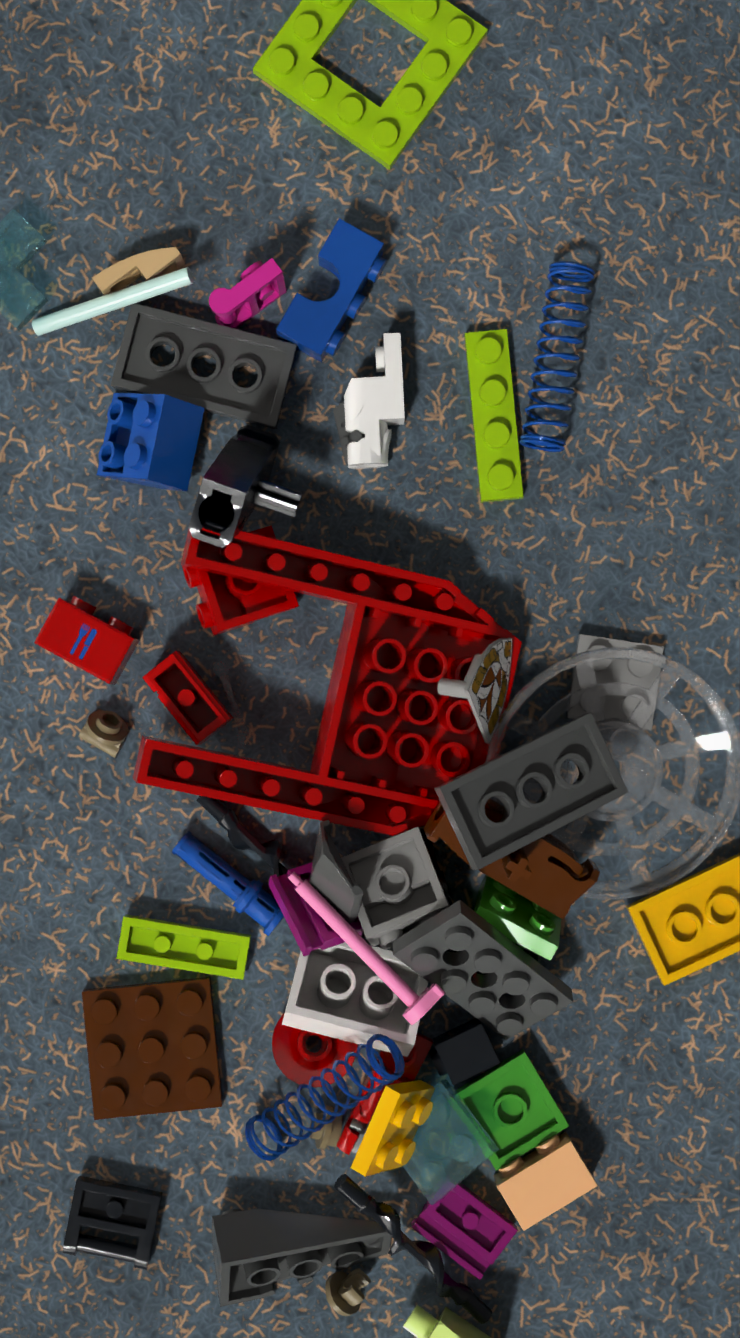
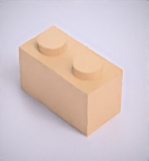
[494,1132,597,1231]

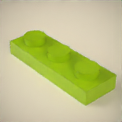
[116,915,251,980]

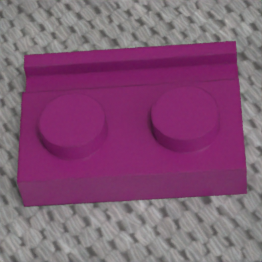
[268,862,363,956]
[411,1174,518,1280]

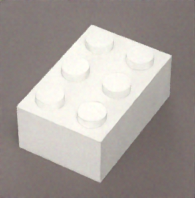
[282,942,428,1057]

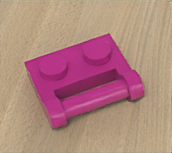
[209,258,287,329]

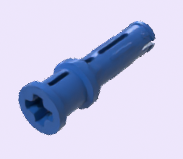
[172,831,284,936]

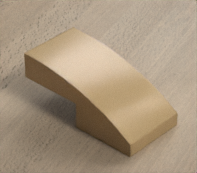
[92,247,185,295]

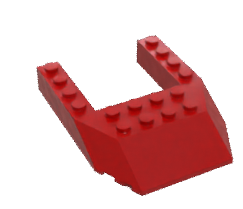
[133,528,522,836]

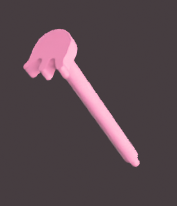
[288,872,445,1025]

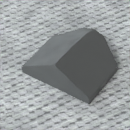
[309,820,363,924]

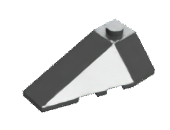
[212,1208,391,1307]

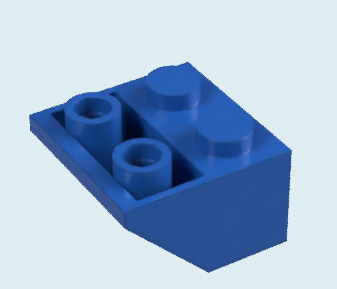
[97,393,205,491]

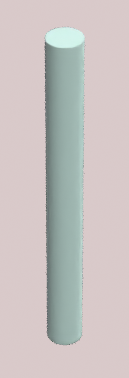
[32,267,194,336]

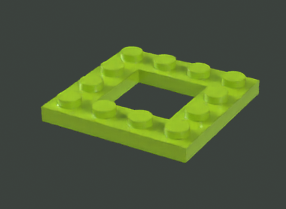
[253,0,488,170]

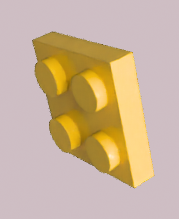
[350,1080,435,1177]

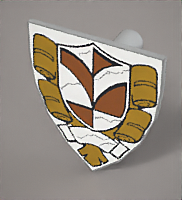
[437,638,512,744]

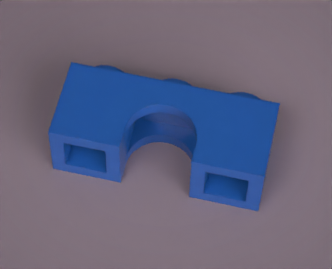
[276,218,387,363]

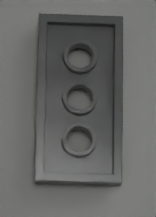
[111,303,297,429]
[434,712,628,870]
[392,900,573,1040]

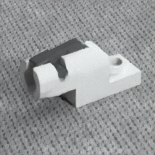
[333,333,405,469]

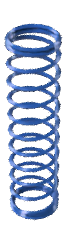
[519,261,595,452]
[245,1034,405,1161]

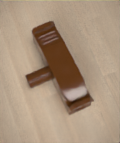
[424,799,600,919]

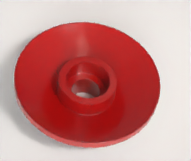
[272,1014,358,1088]

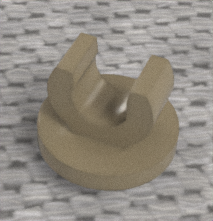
[325,1268,371,1316]

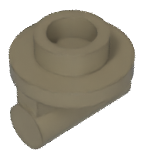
[78,710,128,758]

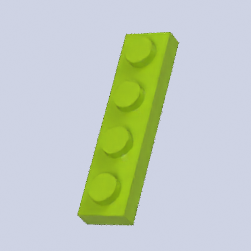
[464,329,524,503]

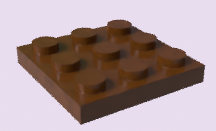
[82,977,223,1120]

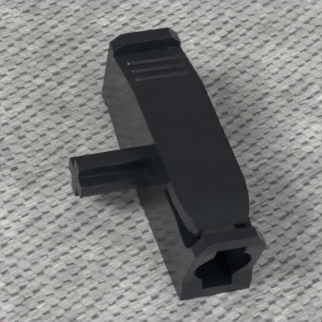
[188,425,303,548]

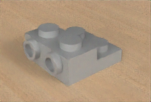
[341,827,450,949]

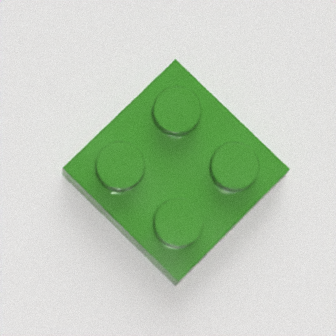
[451,1049,569,1171]

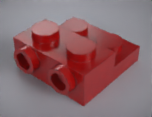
[182,525,299,636]

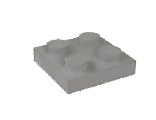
[566,634,664,731]

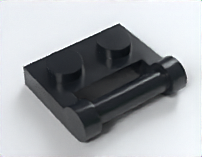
[63,1176,163,1270]

